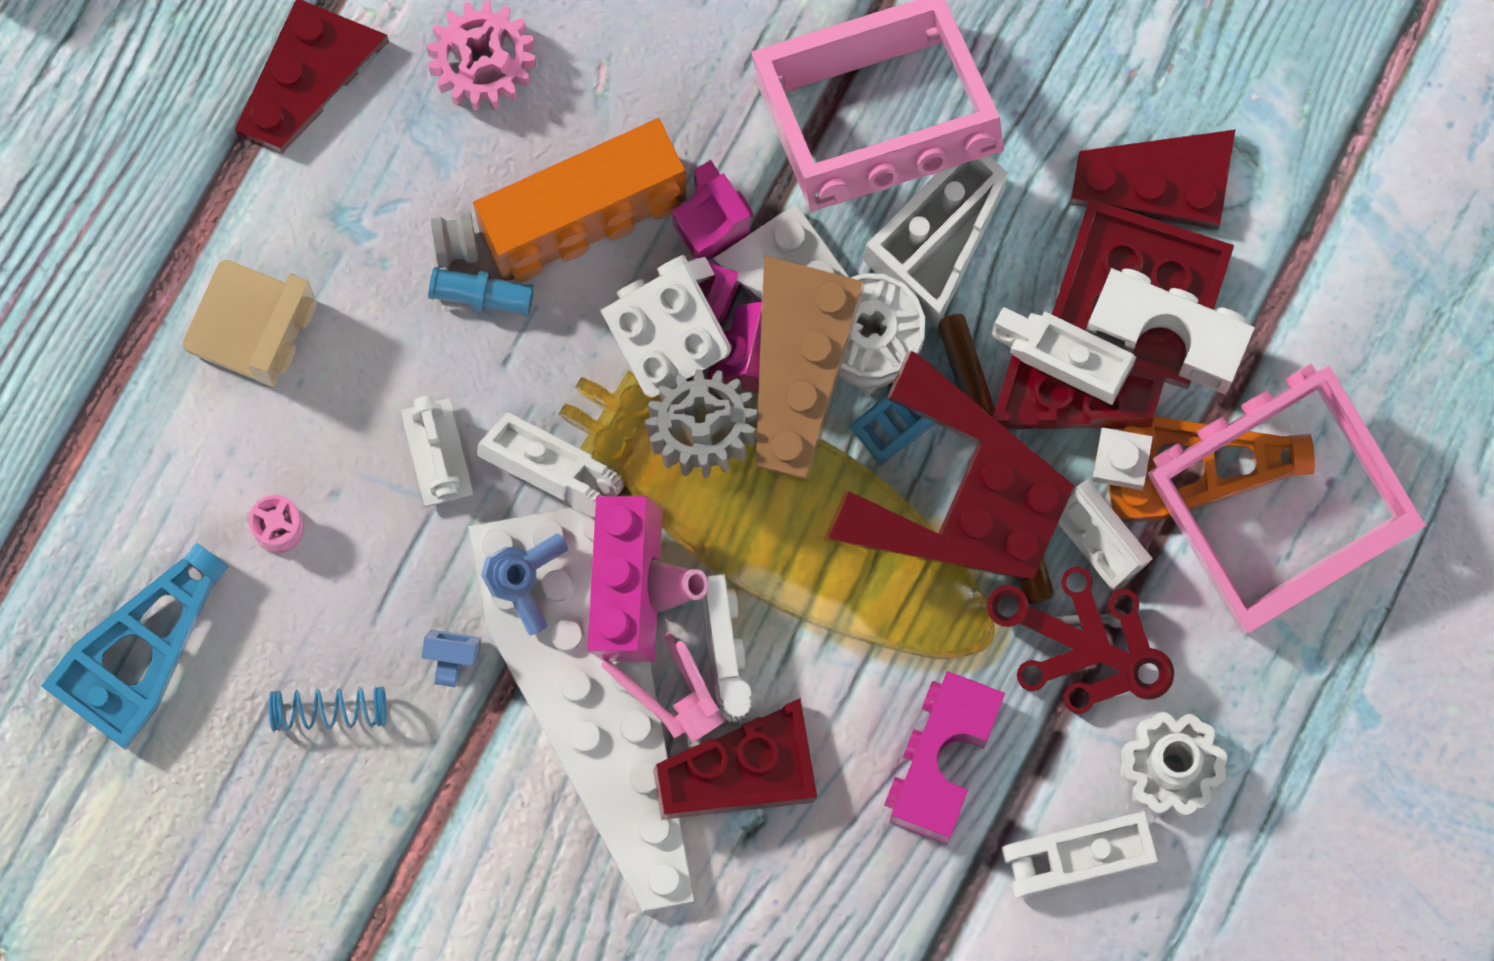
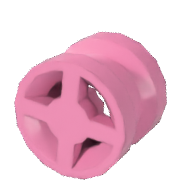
[249,495,304,553]

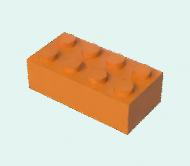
[473,118,687,282]

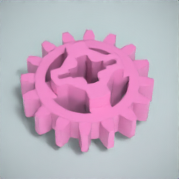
[427,0,536,111]

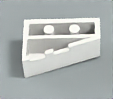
[864,156,1008,329]

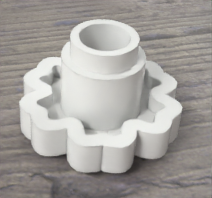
[1120,712,1227,818]

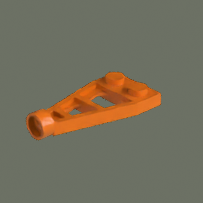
[1108,416,1315,523]

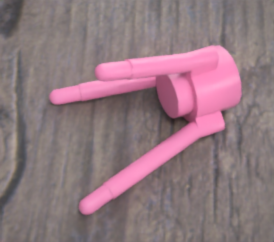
[601,633,725,743]

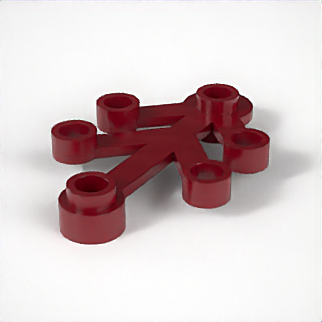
[987,567,1175,714]

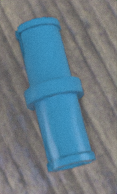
[428,267,534,317]

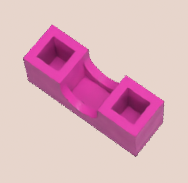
[587,496,663,662]
[884,671,1005,845]

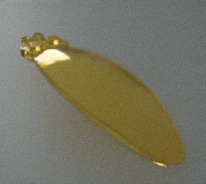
[558,370,995,659]

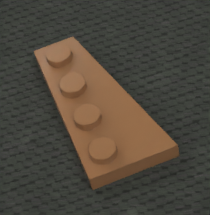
[756,255,865,482]

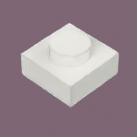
[1092,427,1153,490]

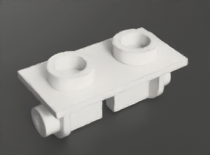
[400,396,474,508]

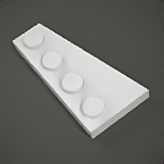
[713,204,889,397]

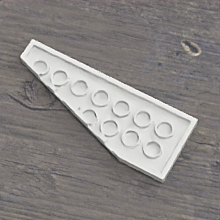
[468,507,694,913]

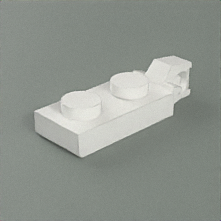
[991,307,1136,405]

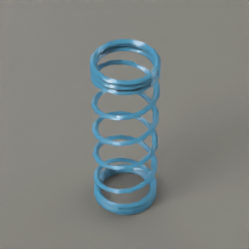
[269,686,387,732]

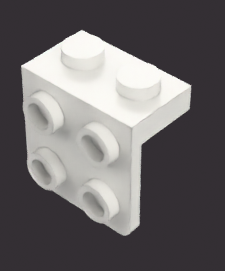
[600,255,731,397]

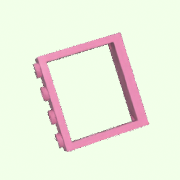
[751,0,1004,212]
[1146,364,1426,633]

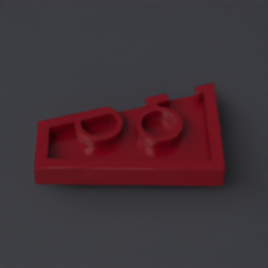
[234,0,389,154]
[993,355,1166,430]
[653,698,817,820]

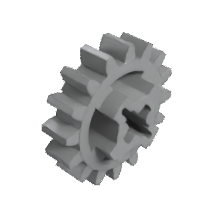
[645,369,758,478]

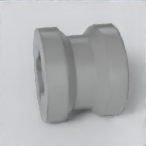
[431,212,479,268]

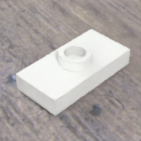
[1058,480,1153,592]

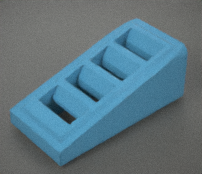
[849,362,938,466]

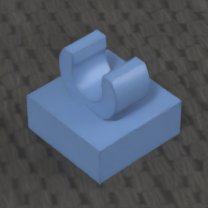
[421,630,482,688]

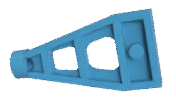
[41,543,229,750]

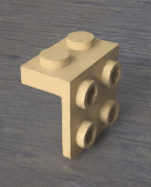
[183,260,317,387]

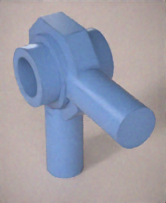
[481,533,568,636]

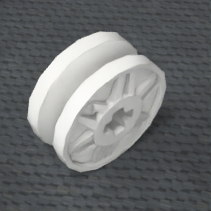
[838,273,925,388]

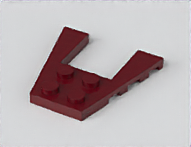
[824,351,1074,580]

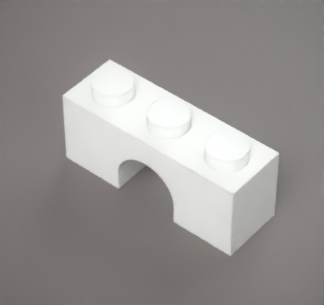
[1086,268,1255,395]

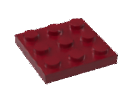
[1051,199,1235,390]

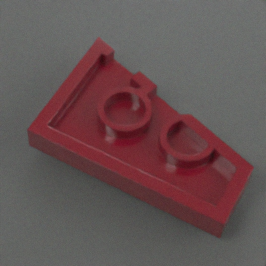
[1070,129,1236,230]

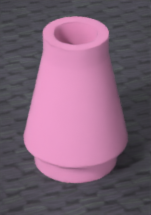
[648,561,708,613]

